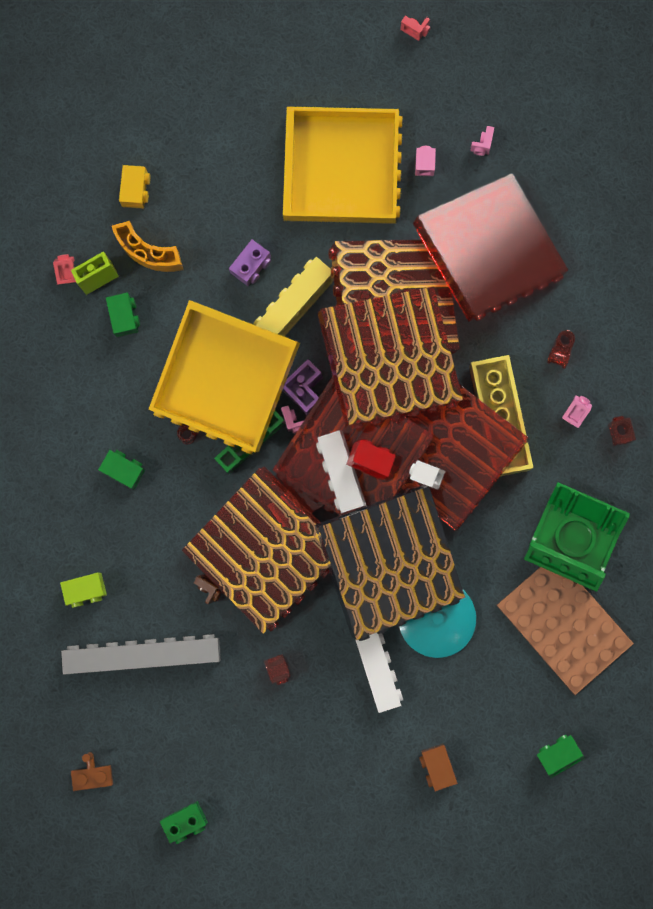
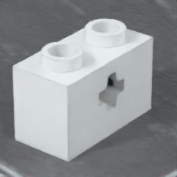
[409,460,445,489]

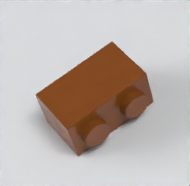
[419,744,458,791]

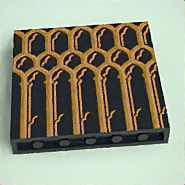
[314,485,465,641]

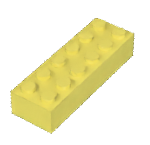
[253,257,334,337]
[469,355,533,476]

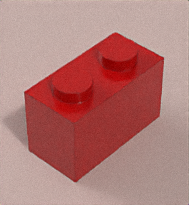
[346,439,396,480]

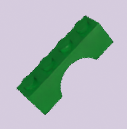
[214,411,285,475]

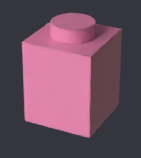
[415,146,436,176]

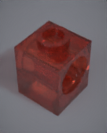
[608,416,636,446]
[264,654,291,685]

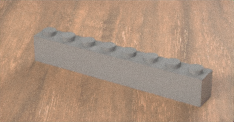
[61,634,221,674]

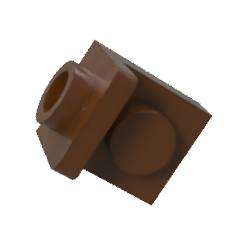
[194,574,222,605]

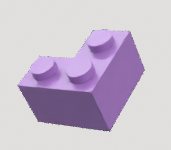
[282,360,323,417]

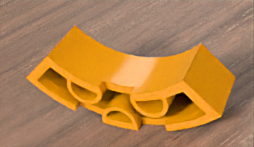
[112,221,184,272]

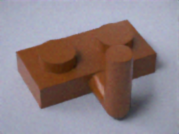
[71,752,113,791]

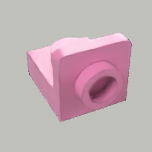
[470,126,494,156]
[562,396,592,428]
[281,406,307,433]

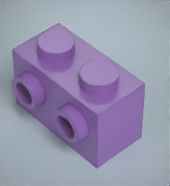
[229,240,271,286]

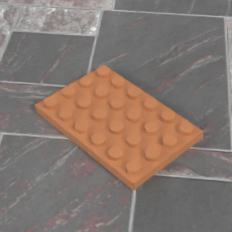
[497,567,634,695]

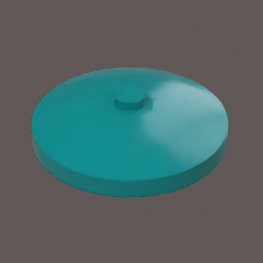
[399,590,476,658]

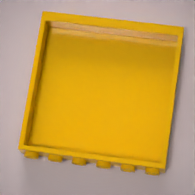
[283,107,402,223]
[149,300,300,454]

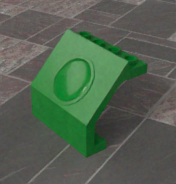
[524,482,630,592]

